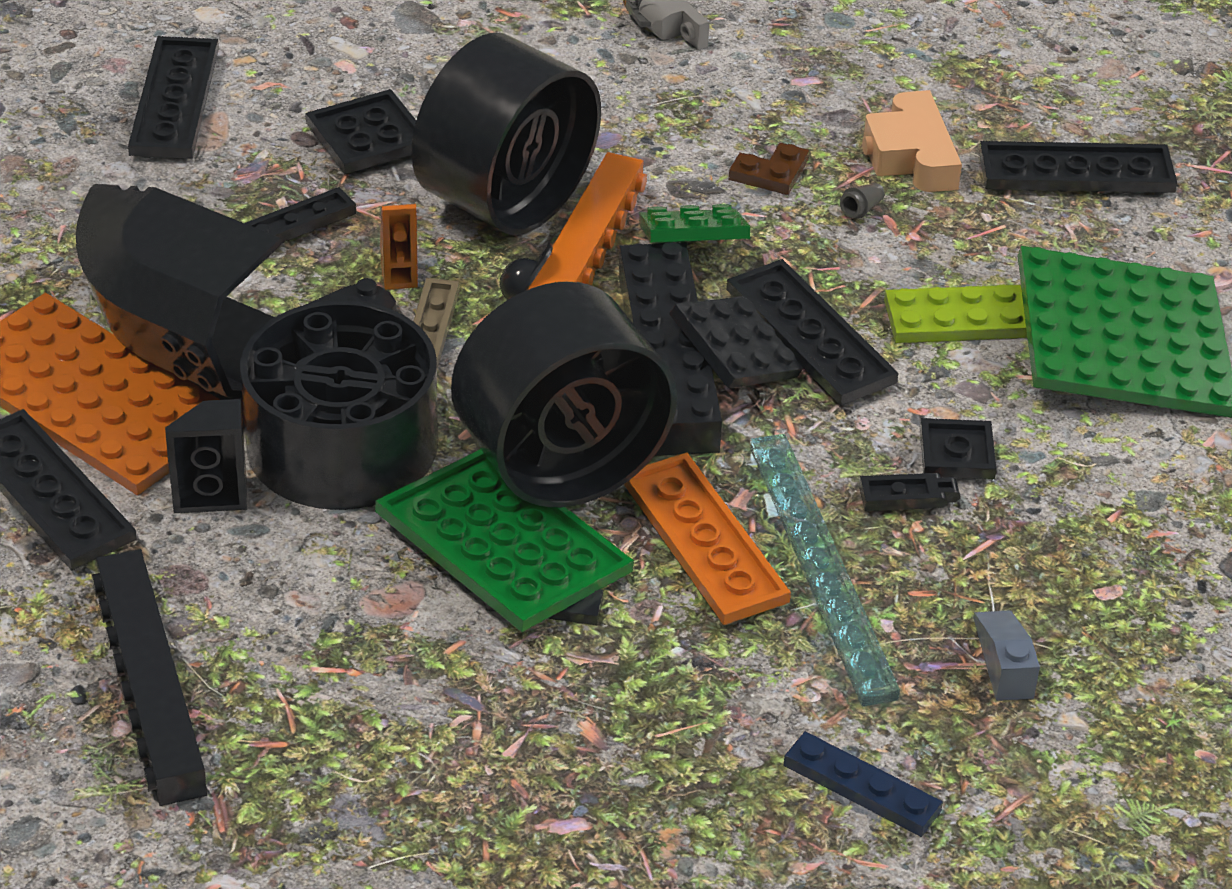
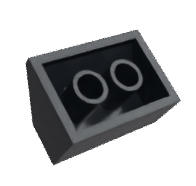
[165,399,247,513]

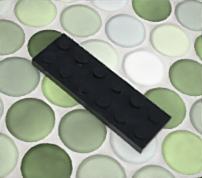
[128,36,219,159]
[979,141,1177,194]
[726,259,899,406]
[0,409,137,571]

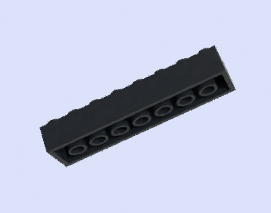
[618,242,722,456]

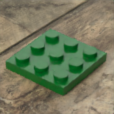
[639,204,750,243]

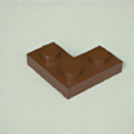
[728,143,810,195]

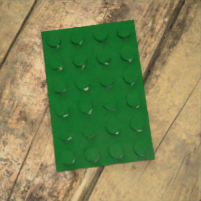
[375,449,634,632]

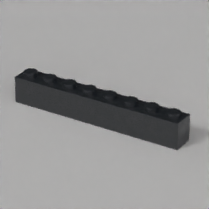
[91,549,207,806]

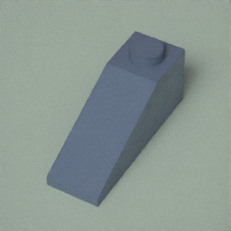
[973,610,1040,701]

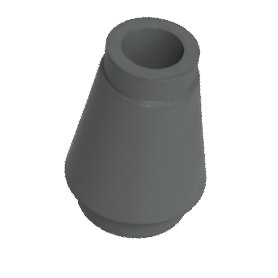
[840,183,885,219]

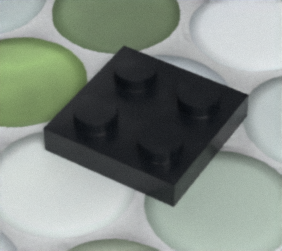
[919,418,996,479]

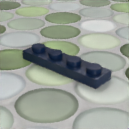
[783,731,943,837]

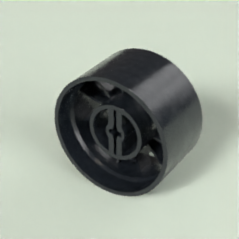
[411,33,601,235]
[451,282,677,507]
[240,300,438,510]

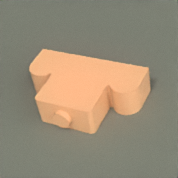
[862,90,962,192]

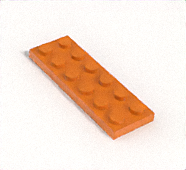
[624,452,791,625]

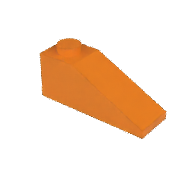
[380,204,418,290]

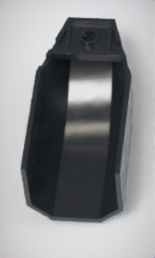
[76,184,282,398]

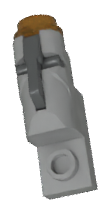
[623,0,709,50]

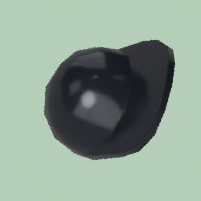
[500,242,553,300]

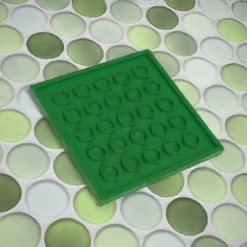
[1017,246,1232,418]

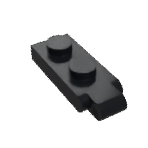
[859,473,961,511]

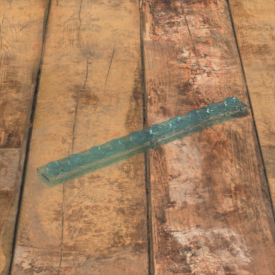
[750,434,900,707]

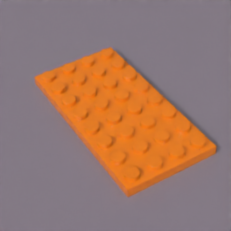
[0,292,220,496]

